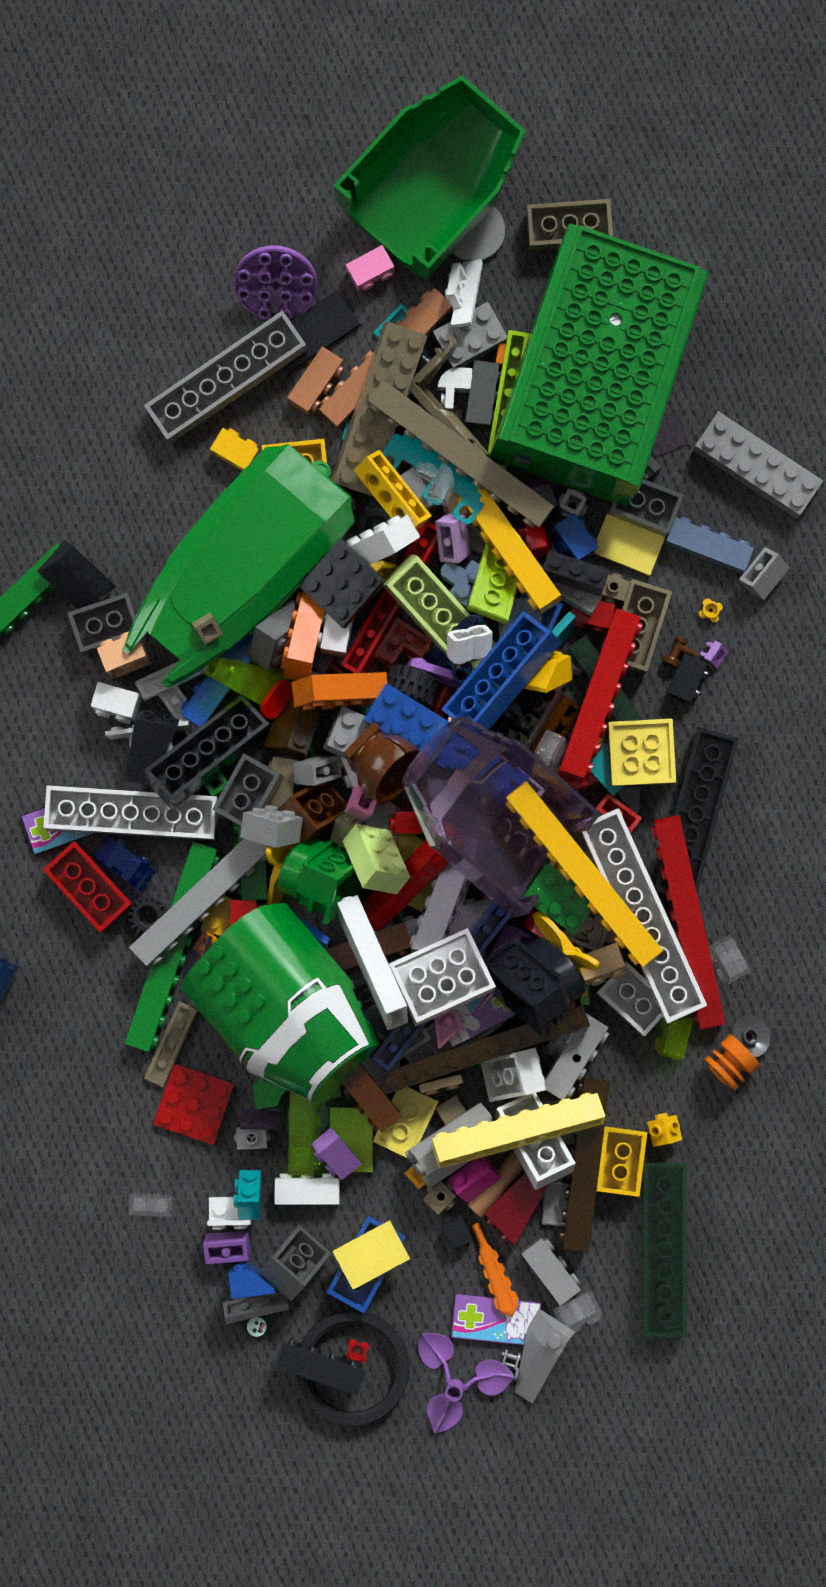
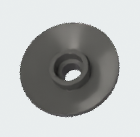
[731,1015,770,1057]

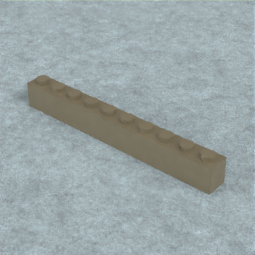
[368,380,555,528]

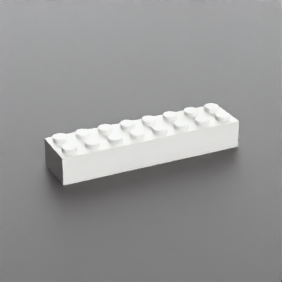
[44,786,218,840]

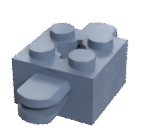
[441,560,514,619]

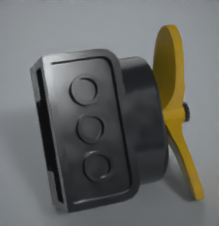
[484,911,601,1040]

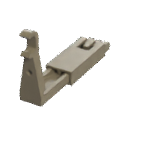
[409,335,489,457]

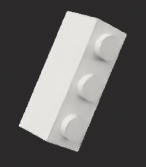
[275,1173,340,1204]

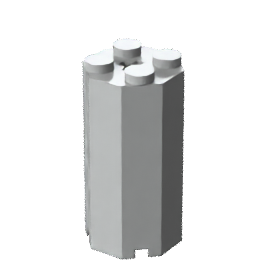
[405,1103,493,1189]

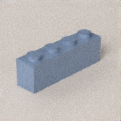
[665,517,754,574]

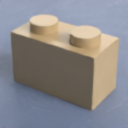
[582,943,628,986]

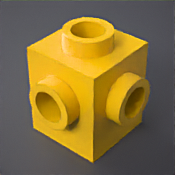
[647,1113,683,1147]

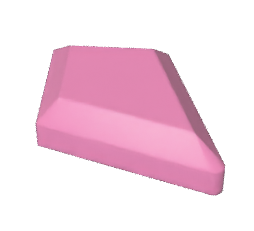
[435,1009,463,1049]

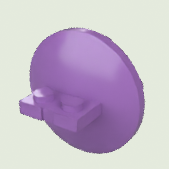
[234,246,318,320]

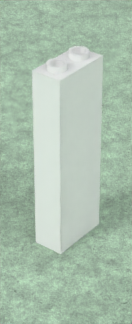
[337,895,408,1030]

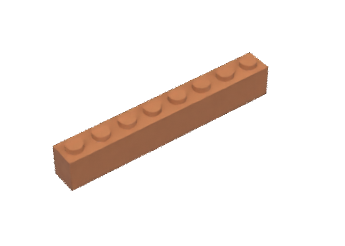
[319,288,453,429]

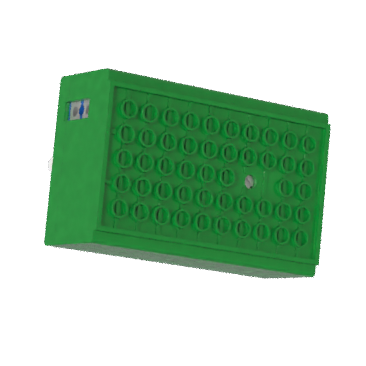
[488,224,709,507]

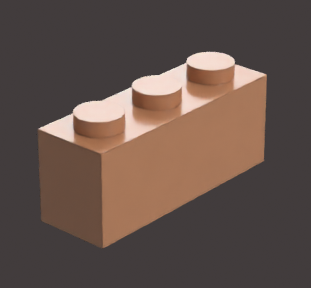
[287,346,344,415]

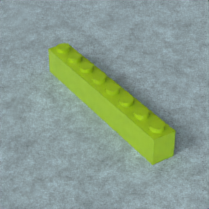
[485,330,529,500]

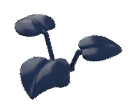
[421,615,490,683]

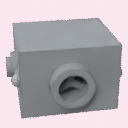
[234,1124,271,1150]

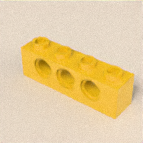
[354,450,431,530]

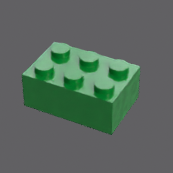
[520,860,591,935]

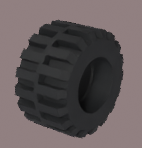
[387,665,440,710]

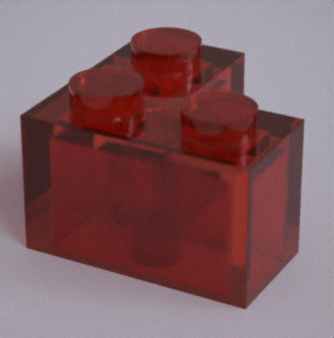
[373,618,433,668]

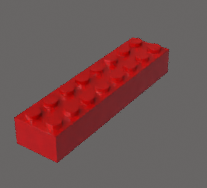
[558,608,643,782]

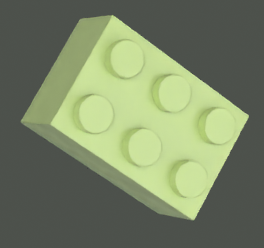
[343,824,410,894]

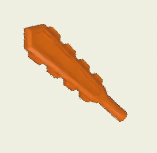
[471,1223,519,1317]

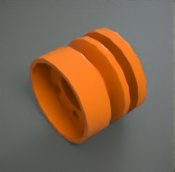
[704,1034,761,1091]

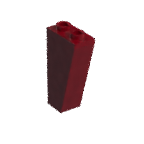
[484,1172,551,1245]

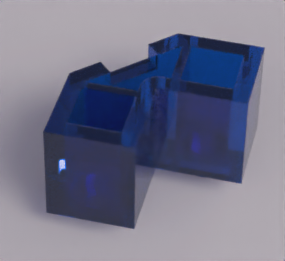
[94,836,156,891]

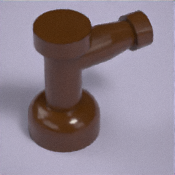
[662,636,699,669]

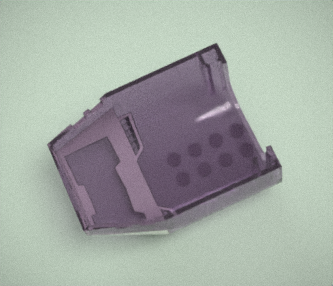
[402,716,601,917]

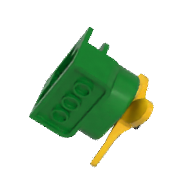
[266,837,364,925]

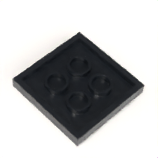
[299,538,386,629]

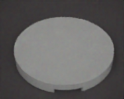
[452,207,505,261]

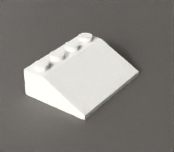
[389,928,496,1027]

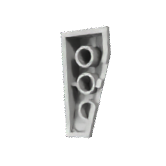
[515,1309,575,1404]

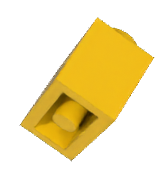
[210,428,260,471]

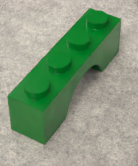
[253,1078,341,1109]

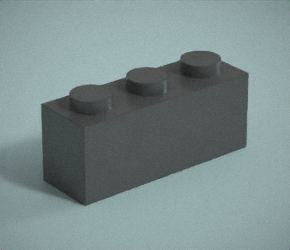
[465,360,502,429]

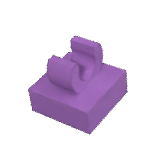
[700,641,729,669]

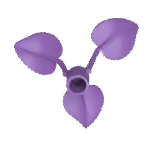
[418,1333,514,1433]

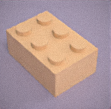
[97,632,152,679]

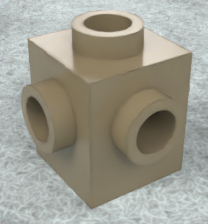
[601,573,631,605]
[423,1180,456,1215]

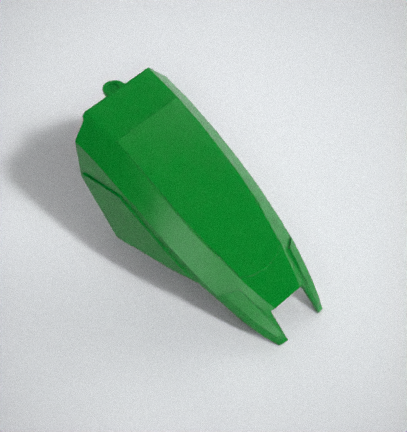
[123,444,355,688]

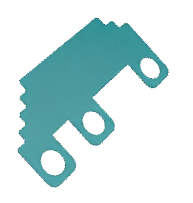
[382,434,484,524]

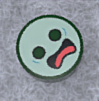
[246,1316,268,1338]

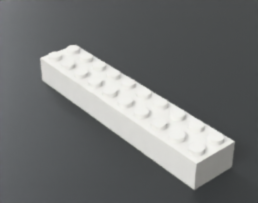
[578,808,707,1023]

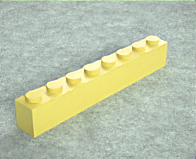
[431,1093,605,1169]

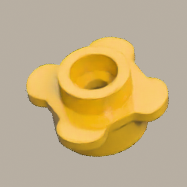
[699,599,723,623]

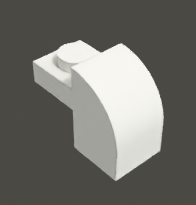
[438,367,472,412]

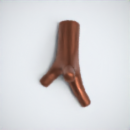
[326,657,350,674]

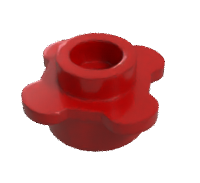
[346,1339,369,1363]

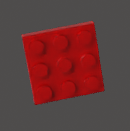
[153,1063,235,1145]

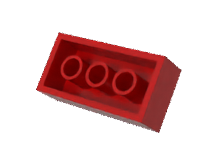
[43,841,133,933]

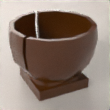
[344,722,421,804]

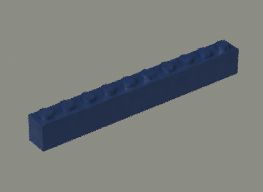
[369,889,522,1072]

